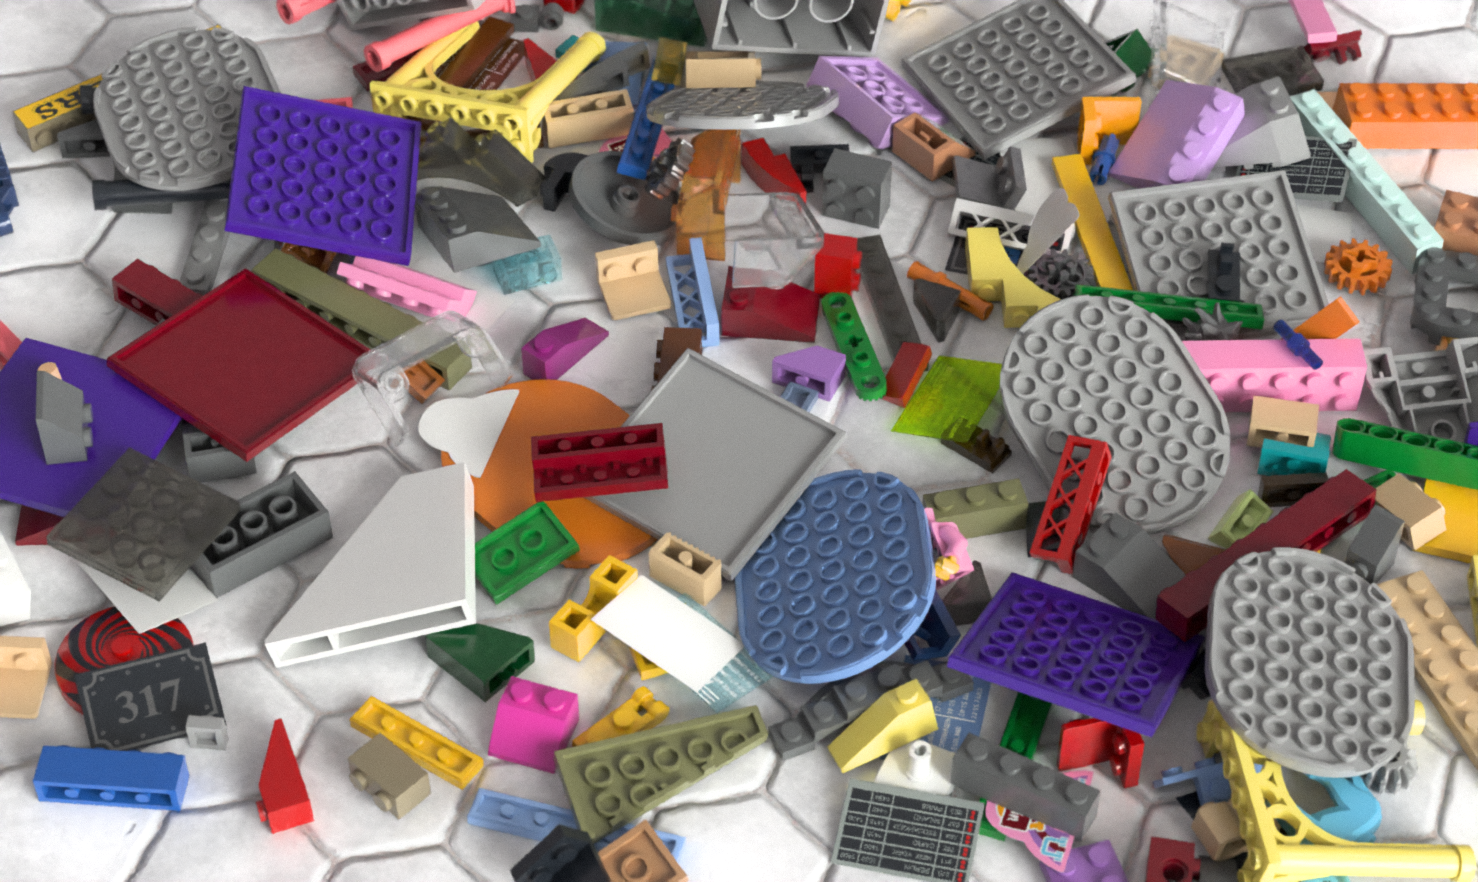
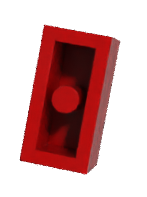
[814,232,862,299]

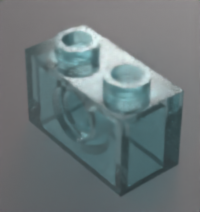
[493,234,562,295]

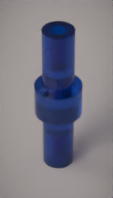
[1273,320,1323,370]

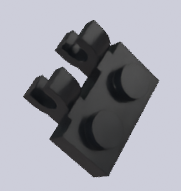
[790,144,850,193]

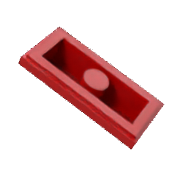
[882,342,932,408]

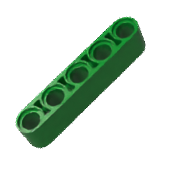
[1332,418,1478,490]

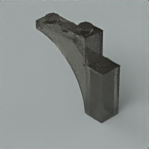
[417,117,546,207]

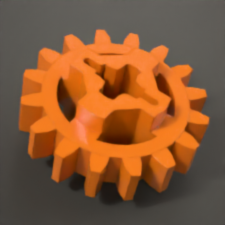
[1324,238,1393,295]

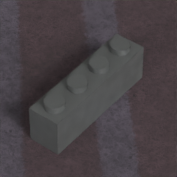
[950,732,1101,842]

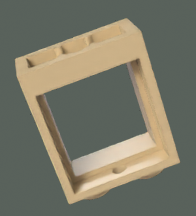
[686,51,761,88]

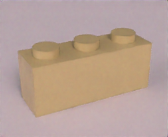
[542,89,634,148]

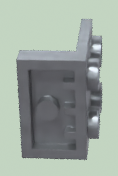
[952,146,1027,210]

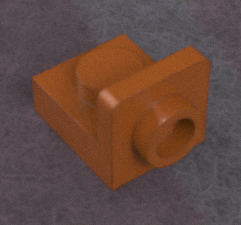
[389,355,445,404]

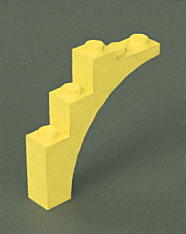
[965,227,1061,328]

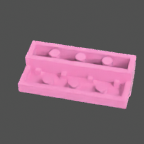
[337,256,477,325]

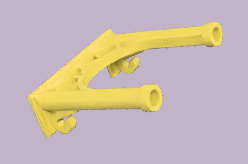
[369,21,606,164]
[1196,699,1476,882]

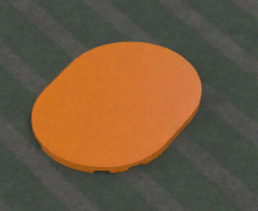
[441,379,658,569]

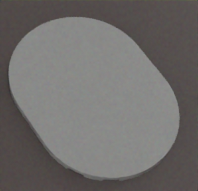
[93,27,281,191]
[646,81,839,130]
[999,294,1230,535]
[1205,547,1415,778]

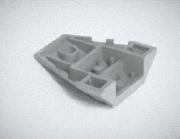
[1211,76,1311,172]
[1363,337,1478,442]

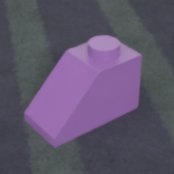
[772,345,846,402]

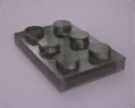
[1221,45,1324,96]

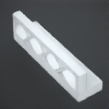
[948,198,1076,255]

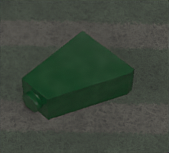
[425,623,535,702]

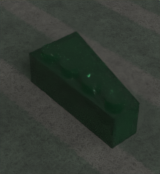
[594,0,707,48]

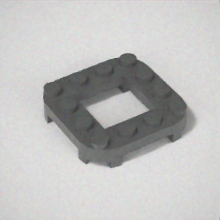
[1410,247,1478,345]

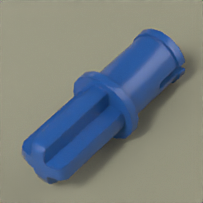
[1089,133,1120,186]

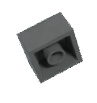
[822,148,892,229]

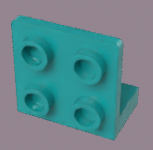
[1257,433,1331,476]

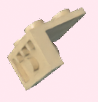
[595,240,671,320]
[0,636,52,719]

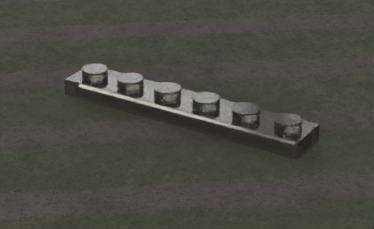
[857,234,929,372]

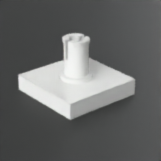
[873,739,955,796]

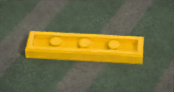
[349,696,484,790]

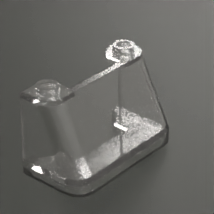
[1148,0,1226,109]

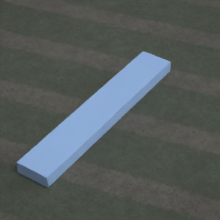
[467,788,686,864]

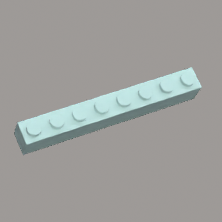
[1290,89,1444,275]

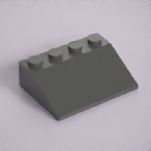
[415,186,541,273]

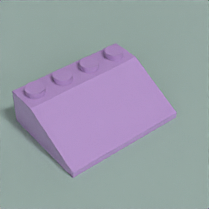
[806,56,949,149]
[1108,80,1245,188]

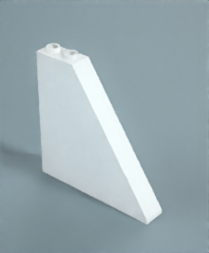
[265,462,476,668]

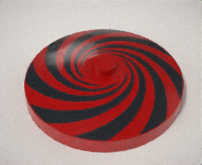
[54,606,194,715]

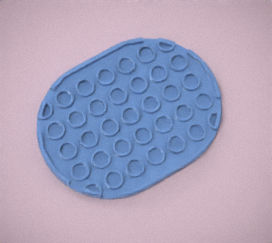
[734,469,936,684]

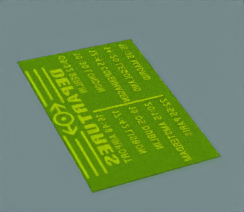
[891,355,1002,443]

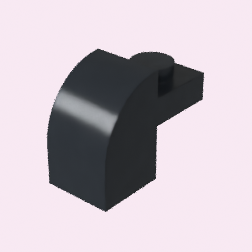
[540,152,589,212]

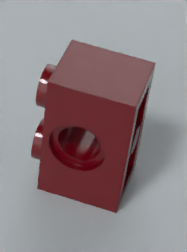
[1145,836,1201,882]

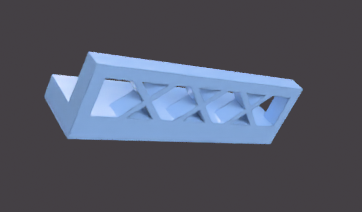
[665,237,719,347]

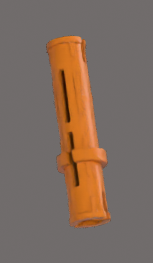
[907,261,994,321]

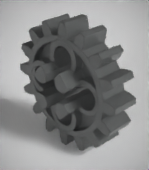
[644,138,695,200]
[1027,249,1094,299]

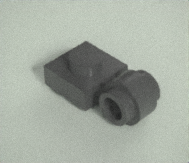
[510,3,564,32]

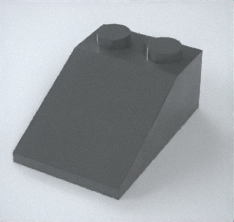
[1072,512,1186,619]

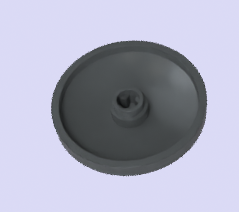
[569,151,687,245]

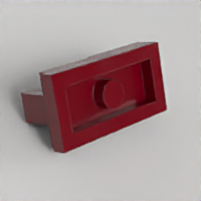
[1299,30,1362,65]

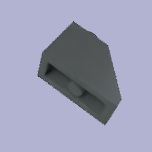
[1345,505,1405,584]

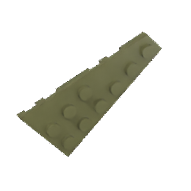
[553,705,768,844]

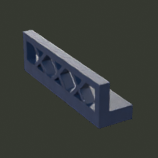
[904,589,961,661]

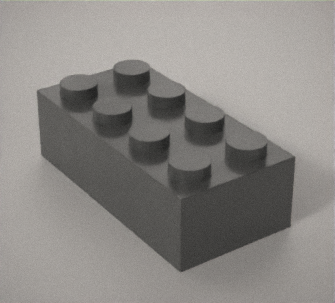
[177,471,333,598]

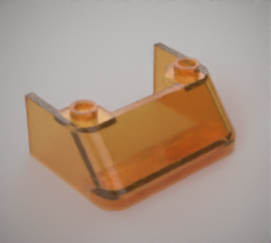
[671,129,741,261]

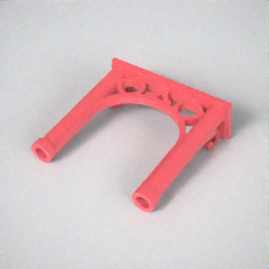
[276,0,516,72]

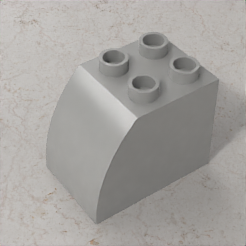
[693,0,890,57]

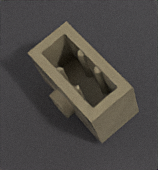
[348,733,431,820]

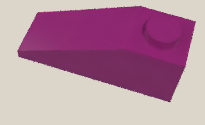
[521,317,609,380]

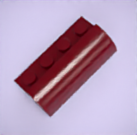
[531,423,669,502]

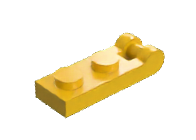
[572,686,670,747]

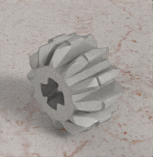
[1360,740,1418,795]

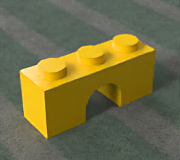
[549,555,638,662]

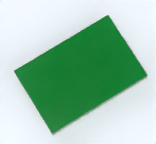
[475,502,580,605]

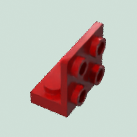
[1056,717,1144,789]

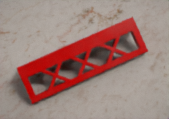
[1030,435,1112,574]

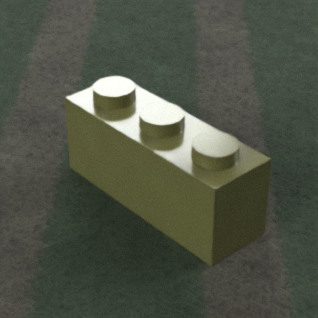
[922,478,1028,539]

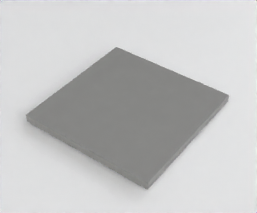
[584,348,847,582]

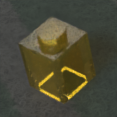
[651,37,688,86]

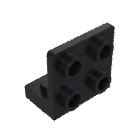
[510,824,612,882]

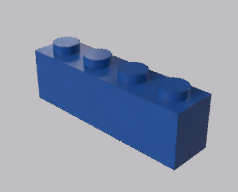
[33,745,190,811]

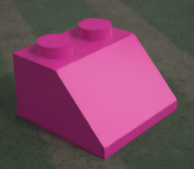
[488,676,580,774]

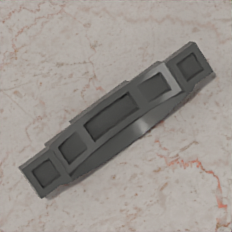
[768,660,974,761]

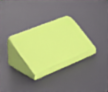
[1208,489,1274,549]

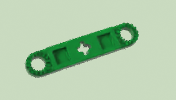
[822,292,887,402]

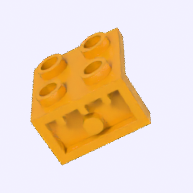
[1077,97,1141,165]

